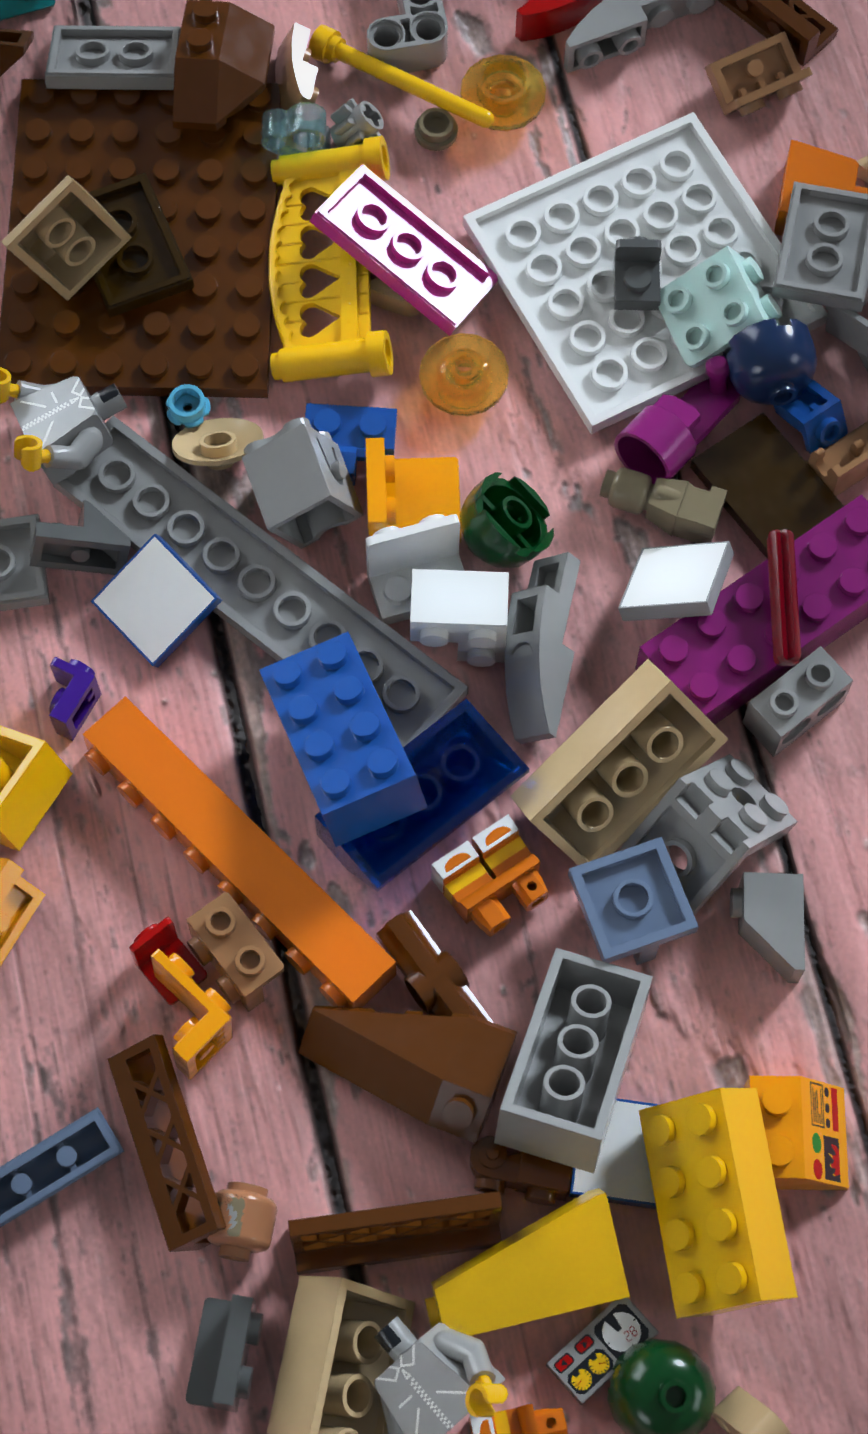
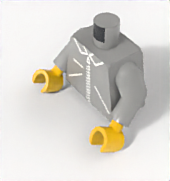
[0,367,127,486]
[374,1316,508,1434]

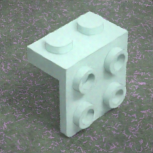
[658,246,783,368]

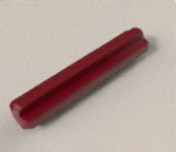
[767,529,801,666]

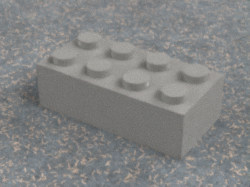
[494,948,653,1174]

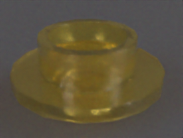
[460,54,546,131]
[419,333,509,416]

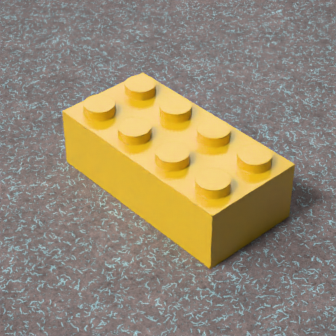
[638,1088,798,1319]

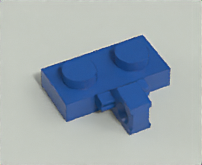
[305,403,397,486]

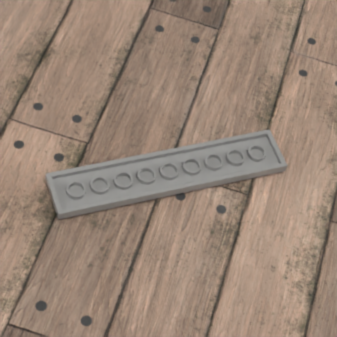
[53,415,468,760]

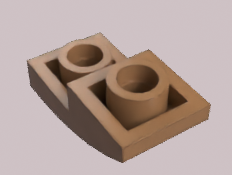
[275,22,319,125]

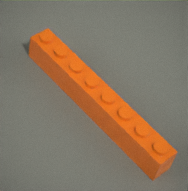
[82,696,397,1008]

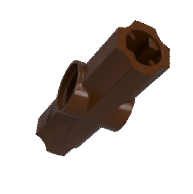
[376,910,494,1023]

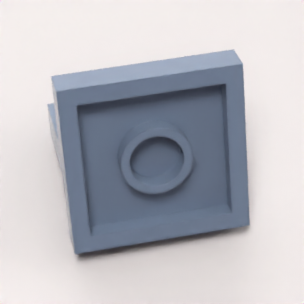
[568,837,699,965]

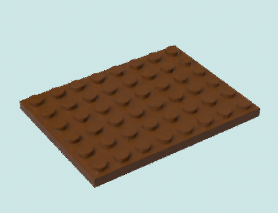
[0,79,281,398]

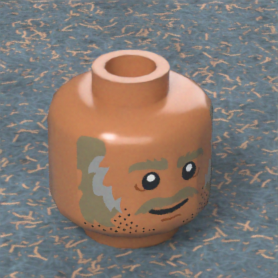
[207,1182,277,1262]

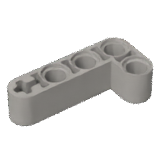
[367,0,448,73]

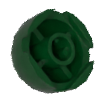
[460,472,554,568]
[607,1339,716,1434]

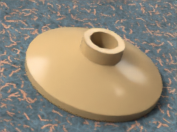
[172,418,264,470]

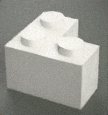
[410,569,509,667]

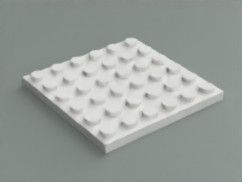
[463,112,828,434]

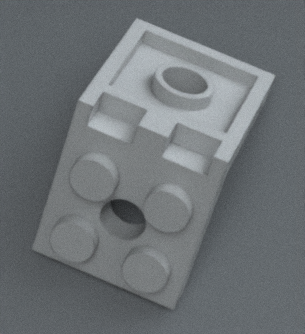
[618,754,798,916]

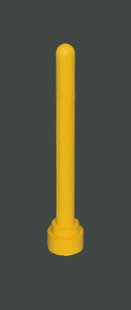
[308,24,494,128]

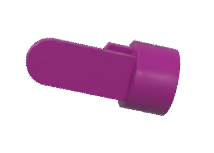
[614,355,741,484]

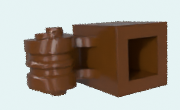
[470,1136,573,1206]

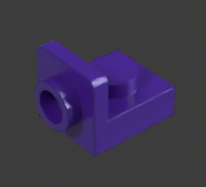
[49,657,102,741]

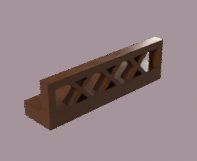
[718,0,838,66]
[107,1034,226,1252]

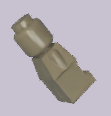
[599,467,728,543]

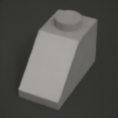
[730,872,805,983]

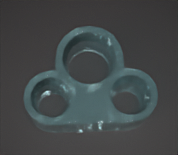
[261,102,331,155]

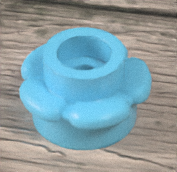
[166,384,211,428]

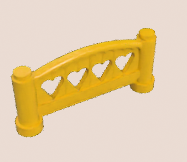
[268,136,393,383]

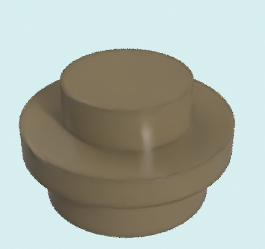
[414,108,458,151]

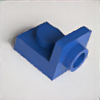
[774,380,848,454]

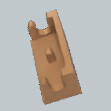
[806,421,868,496]

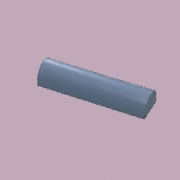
[0,1107,124,1228]

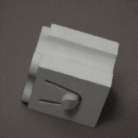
[242,418,364,549]

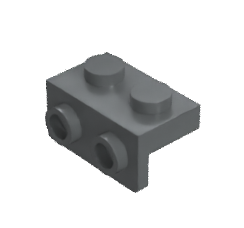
[186,1294,263,1412]

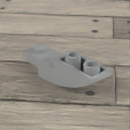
[564,0,715,73]
[505,552,580,744]

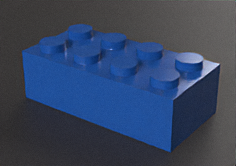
[259,632,428,847]

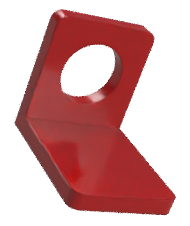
[129,917,208,1005]

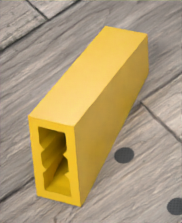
[424,1188,630,1336]

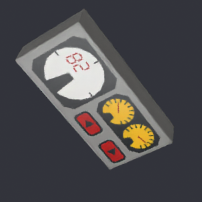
[546,1298,659,1405]

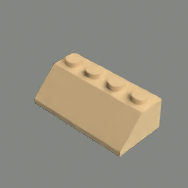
[510,659,728,865]
[267,1275,416,1434]

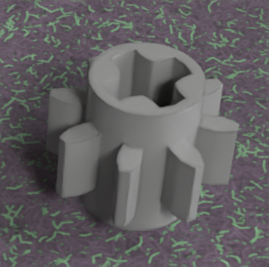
[330,98,384,147]

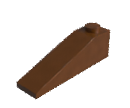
[298,1005,518,1143]

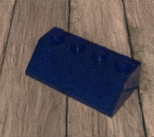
[315,698,529,892]

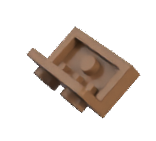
[704,31,813,117]
[186,892,284,1012]

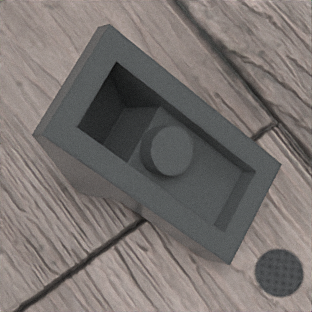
[30,500,131,575]

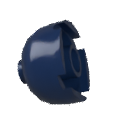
[722,318,817,406]

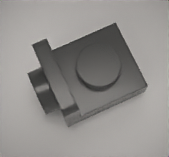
[613,236,662,310]

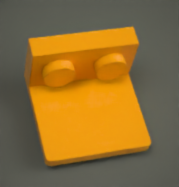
[366,438,462,543]
[151,949,233,1080]

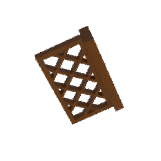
[288,1191,502,1275]

